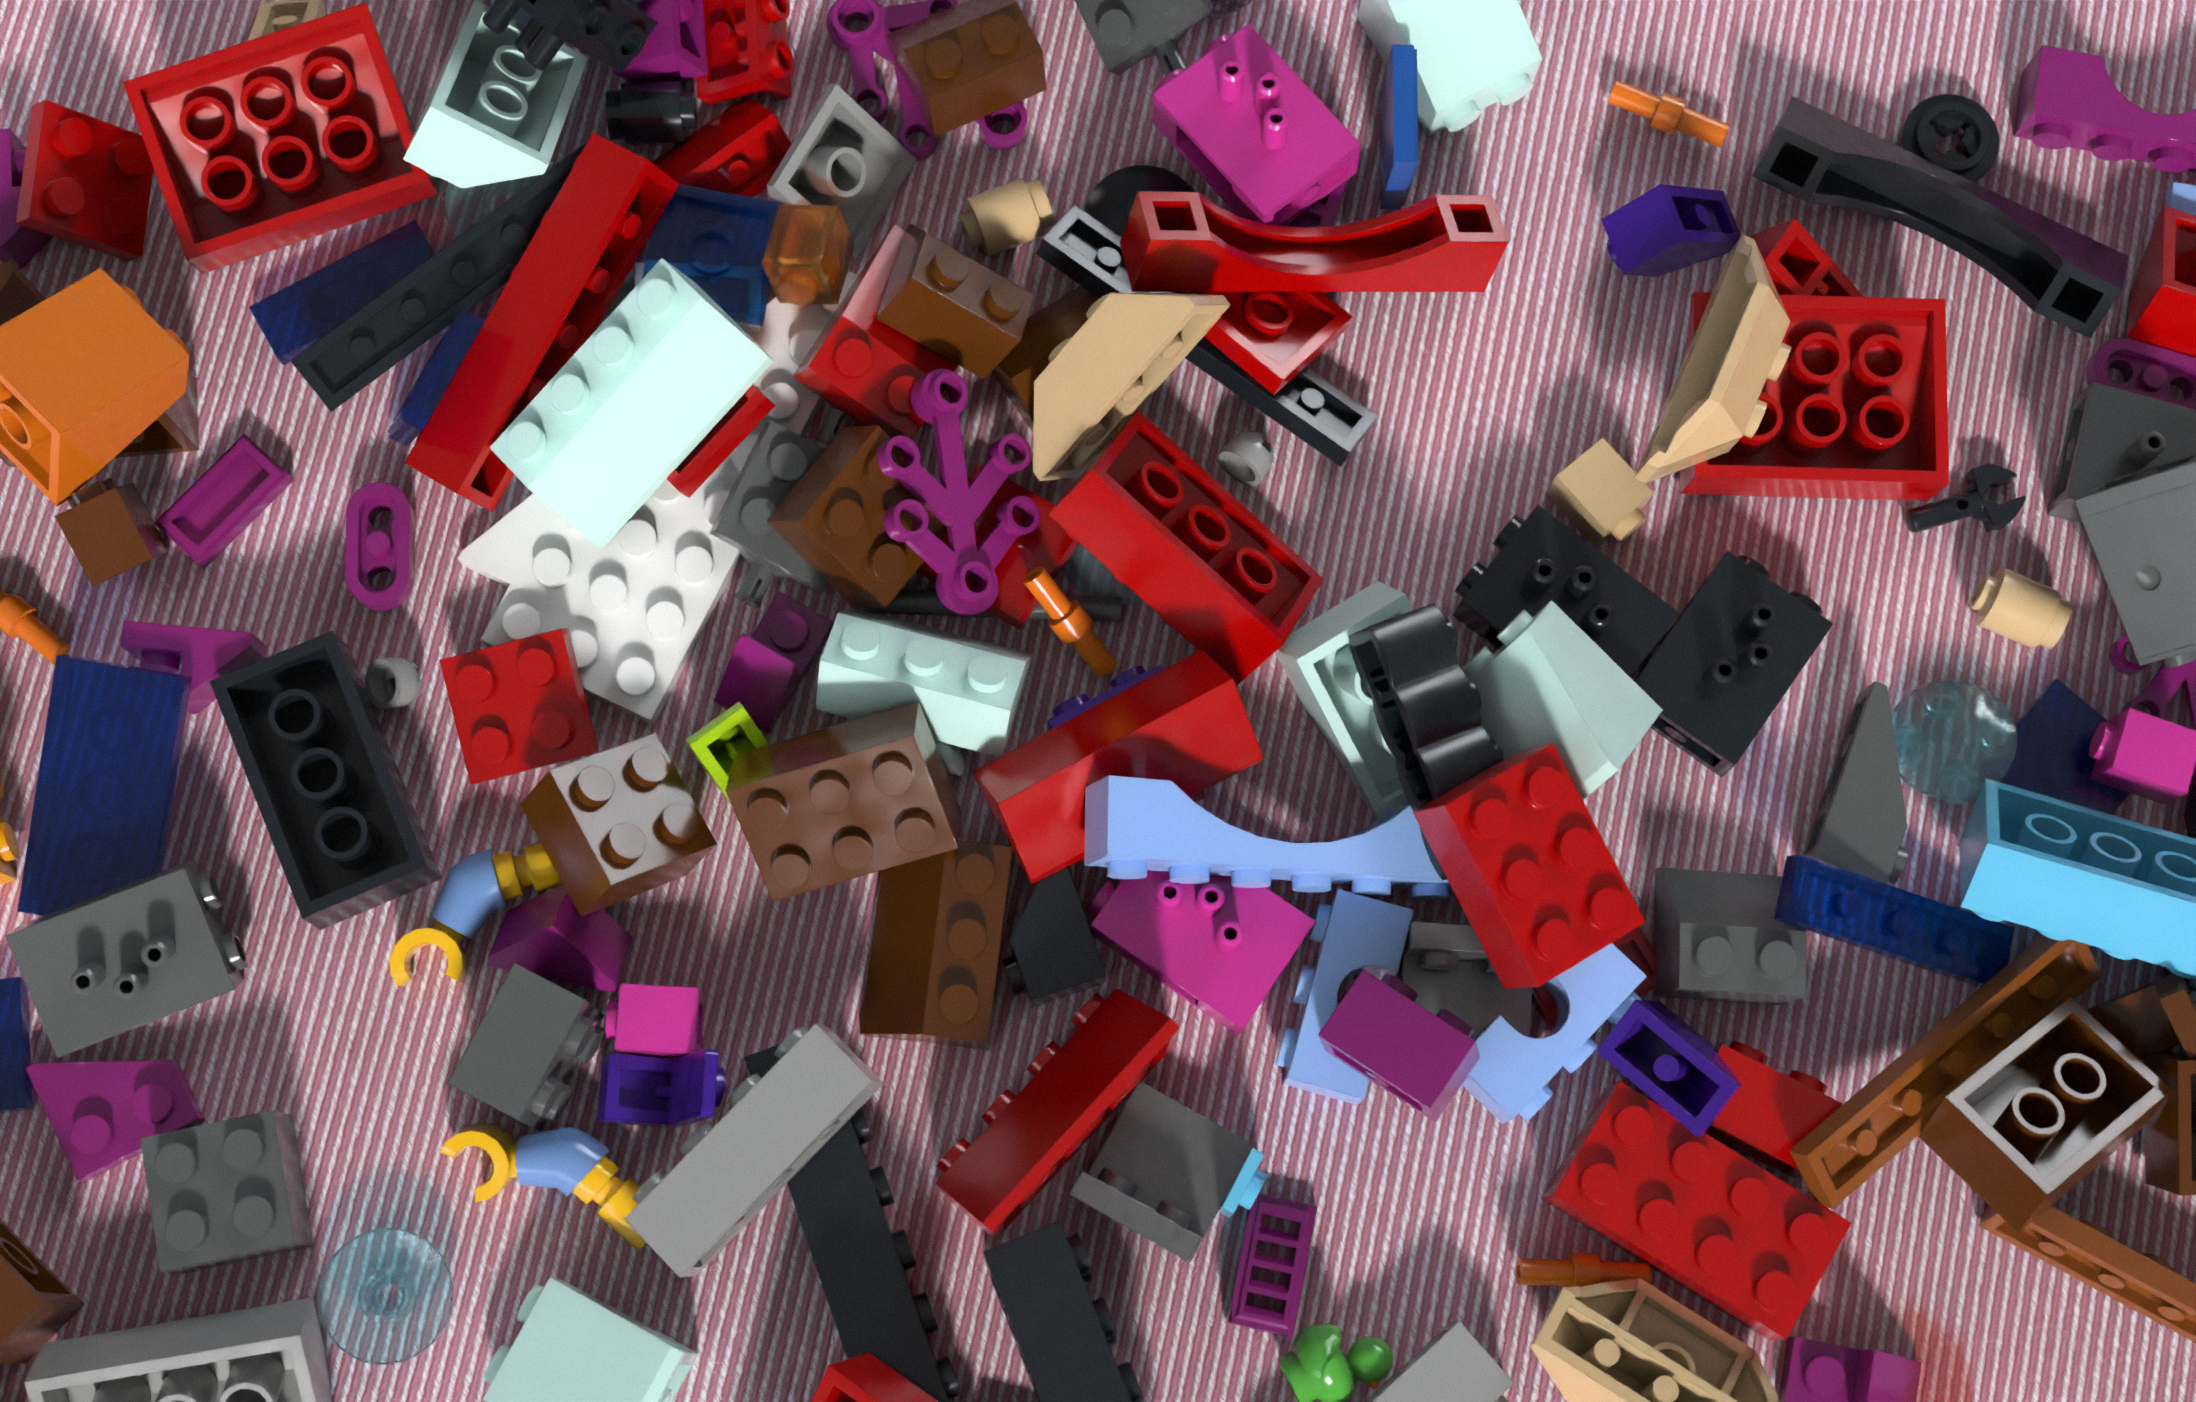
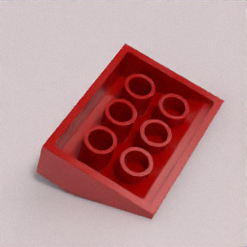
[123,2,439,274]
[1679,292,1949,501]
[935,988,1181,1241]

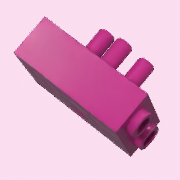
[1153,23,1361,226]
[1087,870,1316,1036]

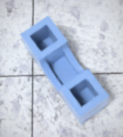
[1275,889,1414,1105]
[1462,943,1647,1124]

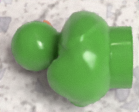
[1277,1323,1393,1402]

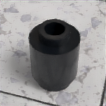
[606,80,697,146]

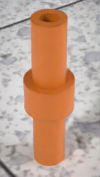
[1607,79,1730,148]
[1023,566,1117,677]
[0,587,71,665]
[1515,1253,1651,1287]

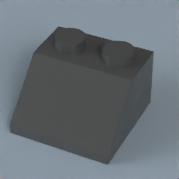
[1654,867,1806,1005]

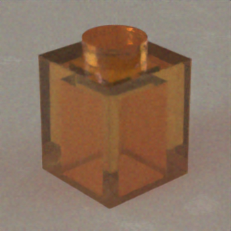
[761,205,855,306]

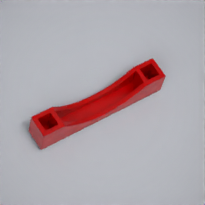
[1120,191,1508,292]

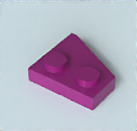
[26,1060,205,1182]

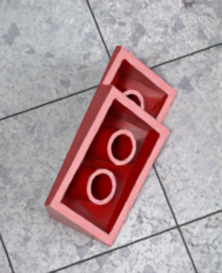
[973,649,1263,885]

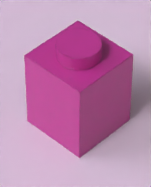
[2089,708,2196,804]
[605,983,706,1059]

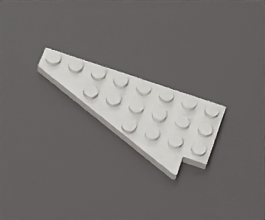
[458,259,859,726]

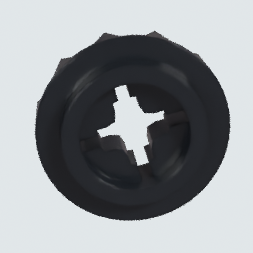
[1900,94,1999,182]

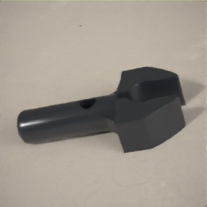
[1905,464,2026,533]

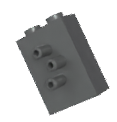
[2047,382,2196,525]
[2074,453,2196,668]
[5,859,248,1058]

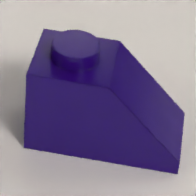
[1601,184,1741,277]
[1596,1000,1742,1137]

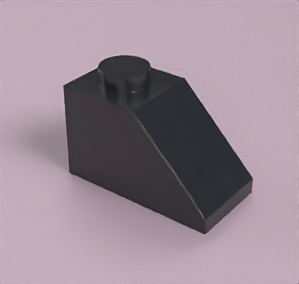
[1002,867,1106,1008]

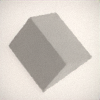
[766,83,916,259]

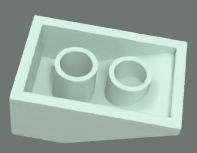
[1275,581,1413,819]

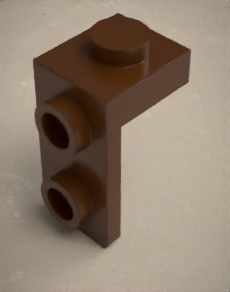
[2086,974,2196,1060]

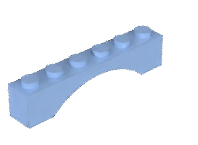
[1084,775,1453,901]

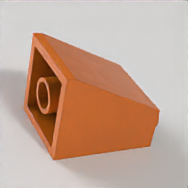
[0,268,190,507]

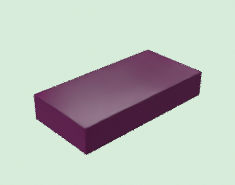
[154,434,294,569]

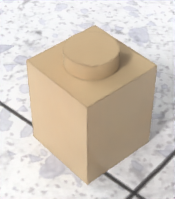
[1546,437,1654,548]

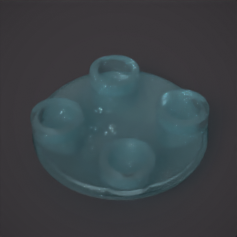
[1891,680,2017,805]

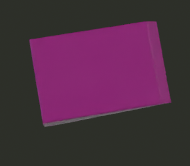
[488,884,633,993]

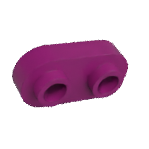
[2086,338,2196,410]
[345,482,415,611]

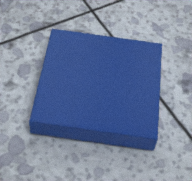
[1379,45,1418,210]

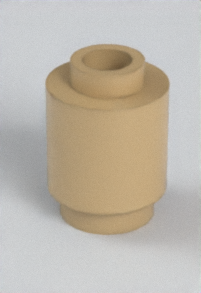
[959,178,1055,257]
[1969,567,2072,649]

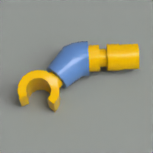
[389,842,563,987]
[440,1122,646,1251]

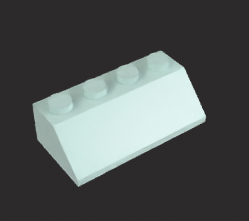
[489,258,774,549]

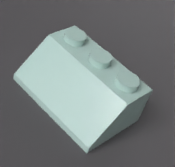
[403,0,588,188]
[815,607,1034,757]

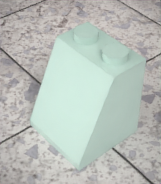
[1357,0,1542,137]
[1462,600,1663,800]
[482,1277,699,1402]

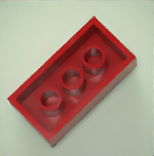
[1541,1081,1851,1340]

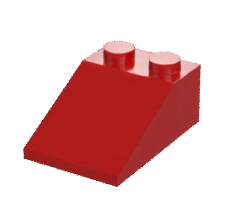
[792,224,958,440]

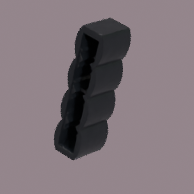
[1349,603,1504,881]

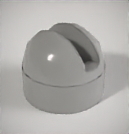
[1218,430,1274,486]
[365,657,423,709]

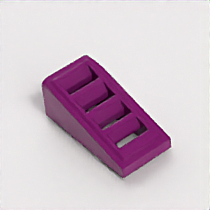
[1225,1193,1317,1337]

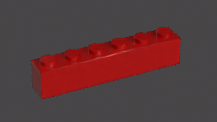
[404,133,679,512]

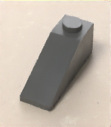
[1798,681,1909,896]

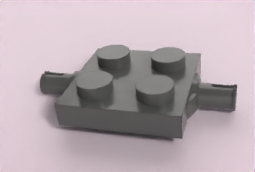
[1075,0,1215,76]
[709,408,854,608]

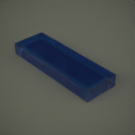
[249,220,435,365]

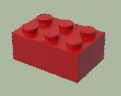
[1413,743,1646,989]

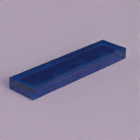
[1774,855,2014,987]

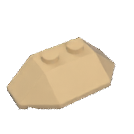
[1634,234,1791,484]
[1033,292,1231,481]
[1530,1278,1779,1402]

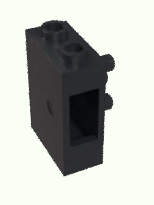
[482,0,658,73]
[1453,505,1680,677]
[1633,551,1833,777]

